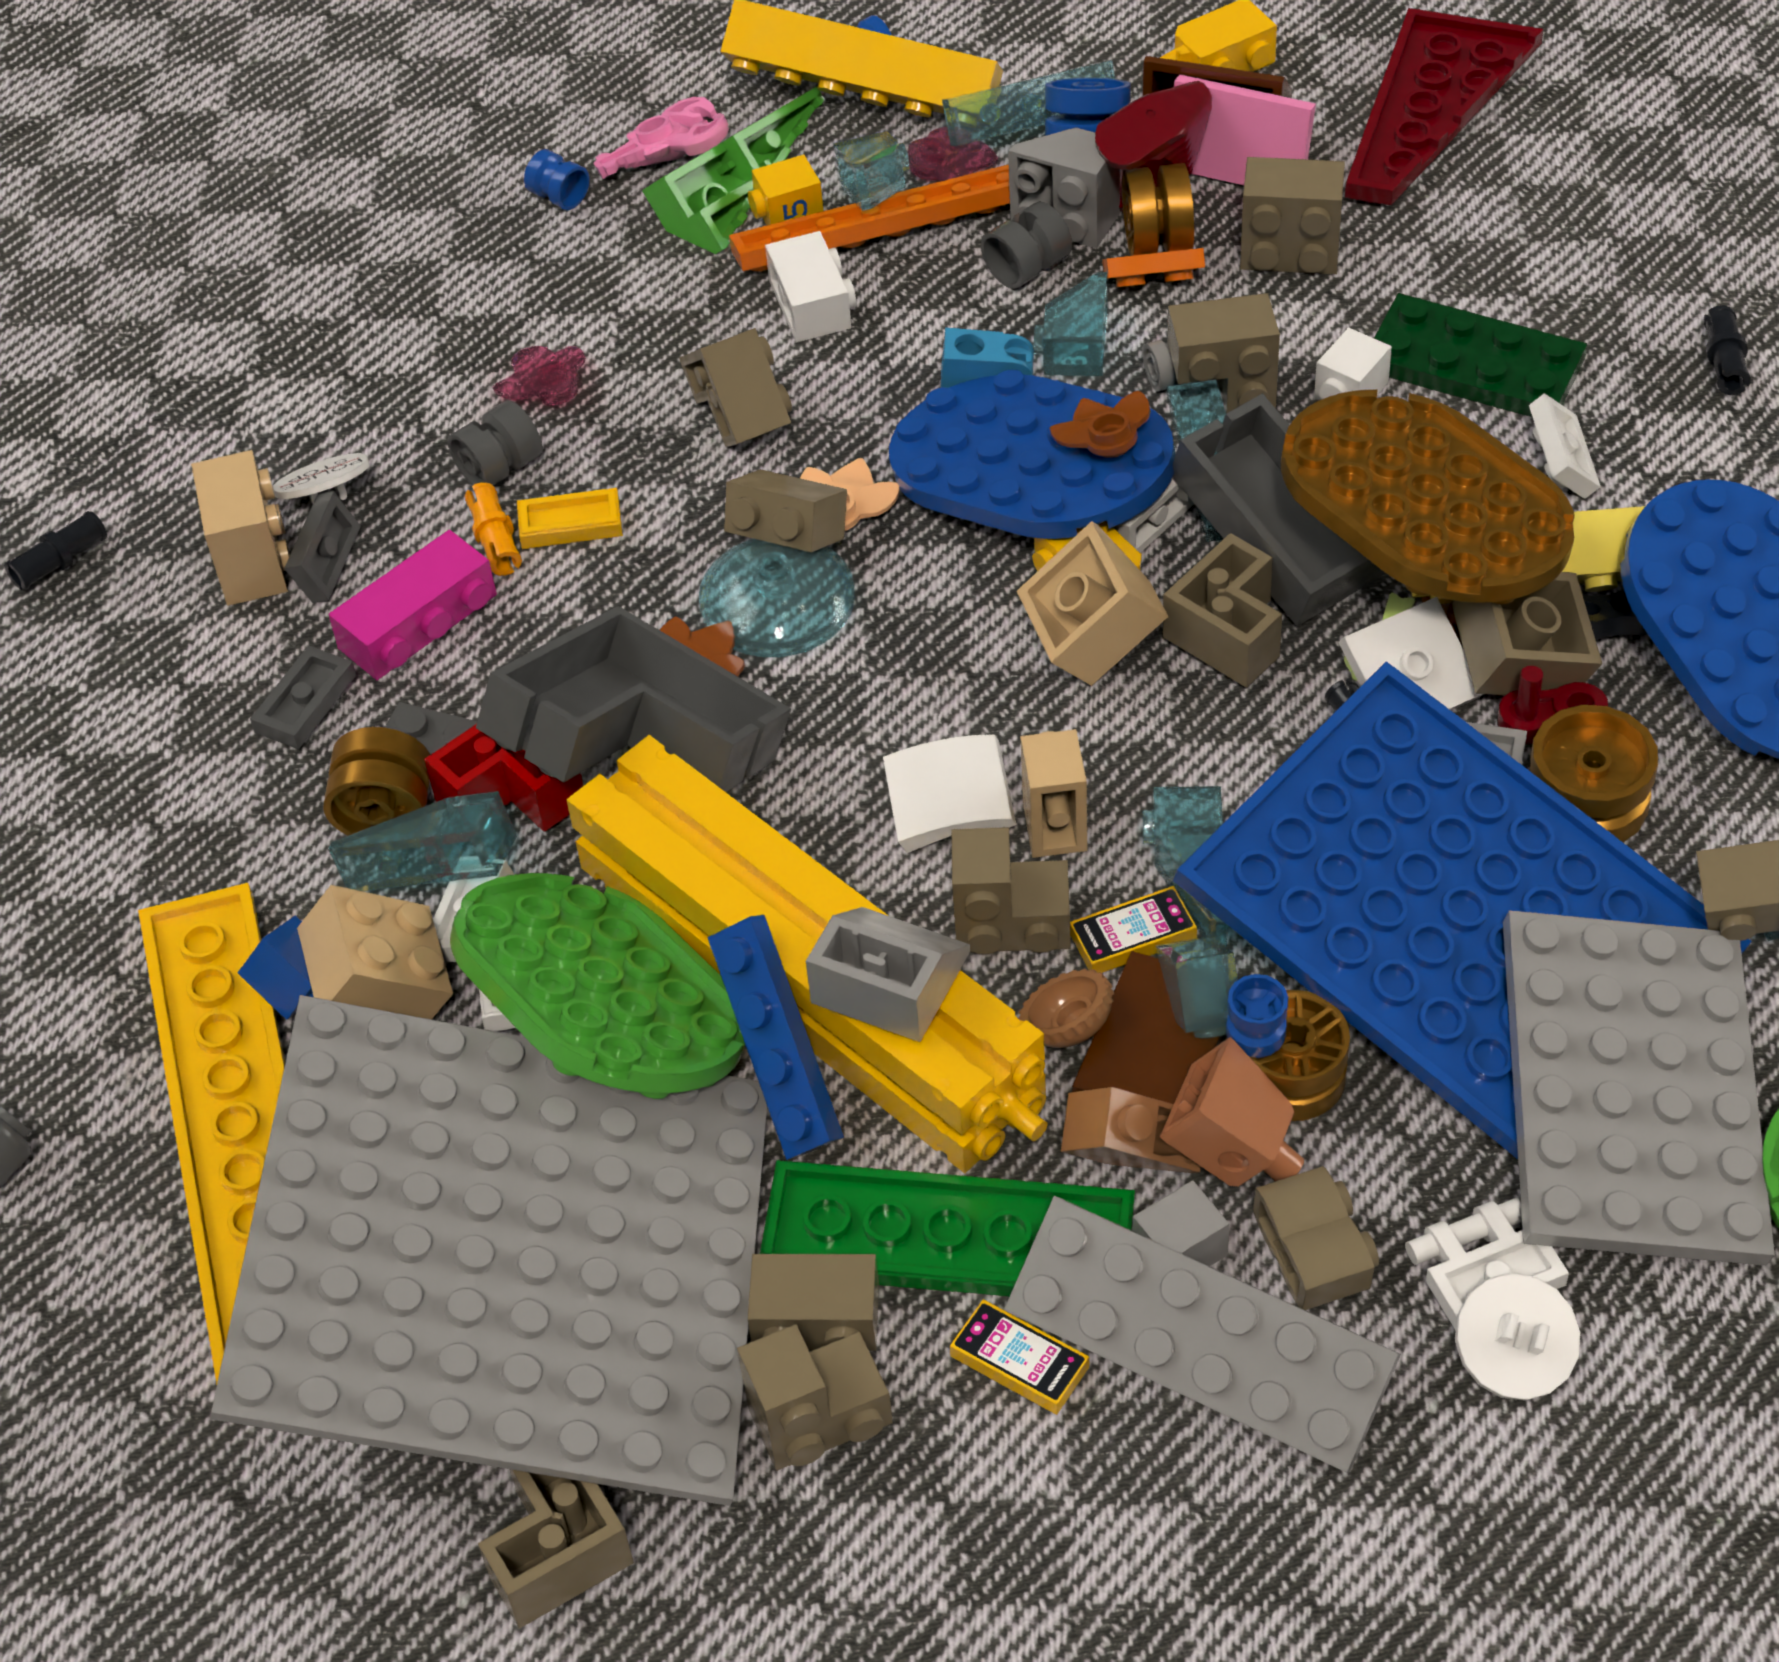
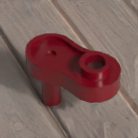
[1497,666,1608,745]

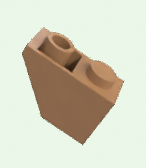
[1061,1087,1201,1173]

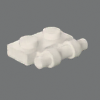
[1405,1198,1569,1331]

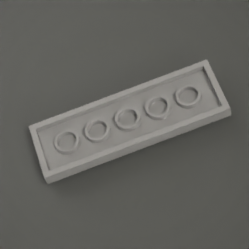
[1004,1196,1401,1473]

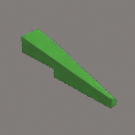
[642,87,825,254]

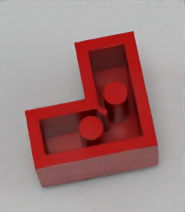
[424,724,584,832]

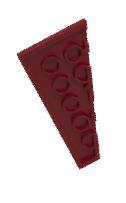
[1345,8,1544,205]

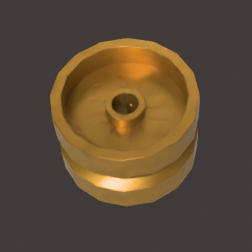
[1529,705,1658,843]

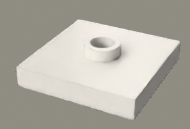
[1338,597,1483,710]

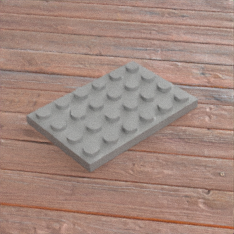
[1503,910,1775,1266]

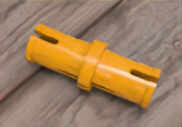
[465,482,522,576]

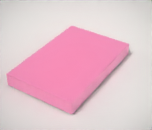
[1174,75,1316,185]

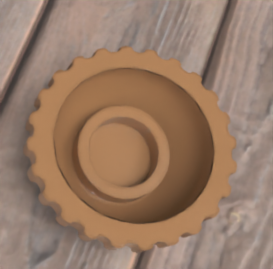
[1018,969,1114,1048]

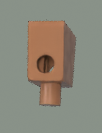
[1160,1037,1304,1187]

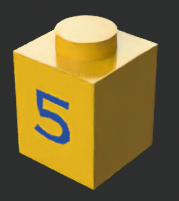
[748,154,823,226]

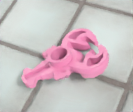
[594,97,729,179]

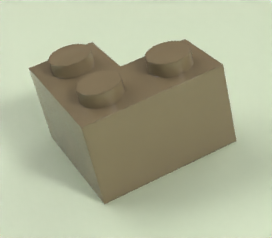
[1167,293,1280,414]
[679,328,792,447]
[1163,533,1282,688]
[951,827,1071,954]
[737,1324,893,1471]
[478,1469,634,1629]

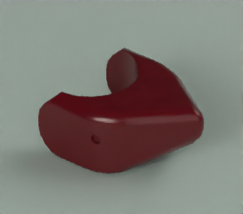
[1095,81,1212,213]

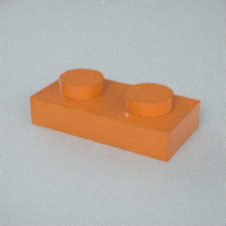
[1102,248,1205,287]

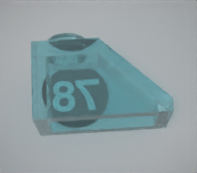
[833,131,909,211]
[1034,272,1108,376]
[1156,935,1238,1038]

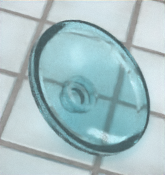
[699,539,855,658]

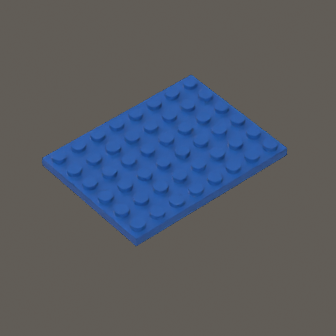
[1173,661,1752,1159]

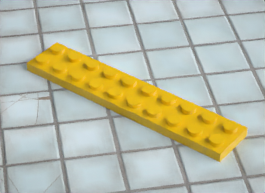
[138,883,285,1385]

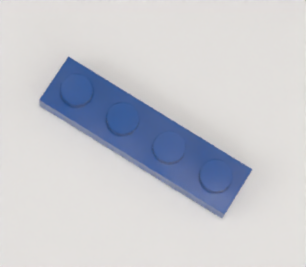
[707,915,844,1160]

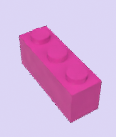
[328,529,497,681]

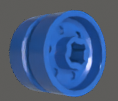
[1045,78,1131,136]

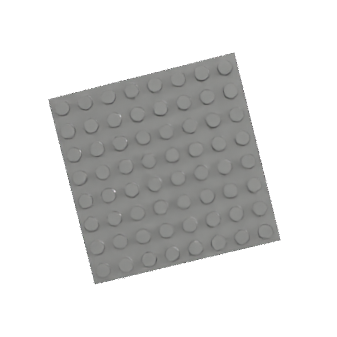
[210,995,767,1506]

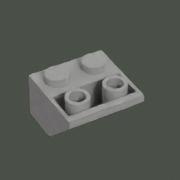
[1008,128,1120,248]
[806,907,970,1042]

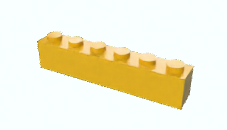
[720,0,1003,128]

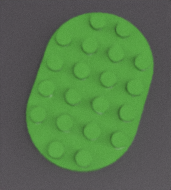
[450,873,745,1099]

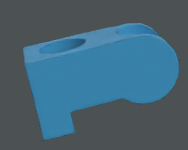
[940,327,1034,388]

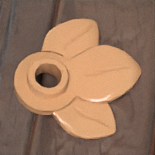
[800,458,900,531]

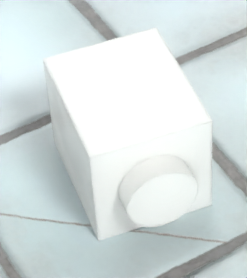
[1314,327,1392,401]

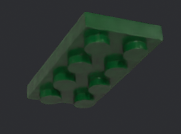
[1374,293,1587,418]

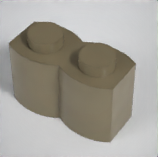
[1253,1166,1379,1310]

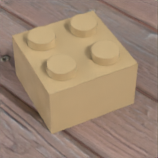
[191,450,290,606]
[297,885,453,1020]

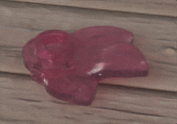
[906,126,998,181]
[492,346,586,406]

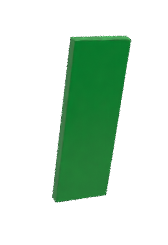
[760,1160,1135,1297]

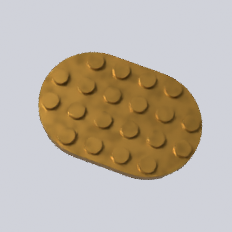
[1281,389,1575,604]

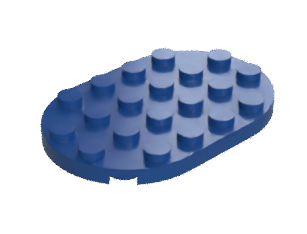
[889,370,1176,539]
[1620,479,1779,758]

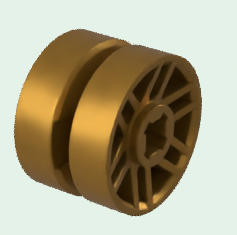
[1122,163,1194,256]
[323,727,430,843]
[1250,990,1350,1121]

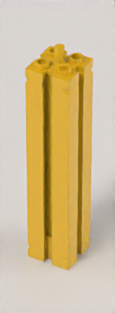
[566,734,1048,1174]

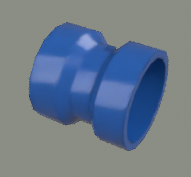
[524,149,590,210]
[1226,974,1288,1058]

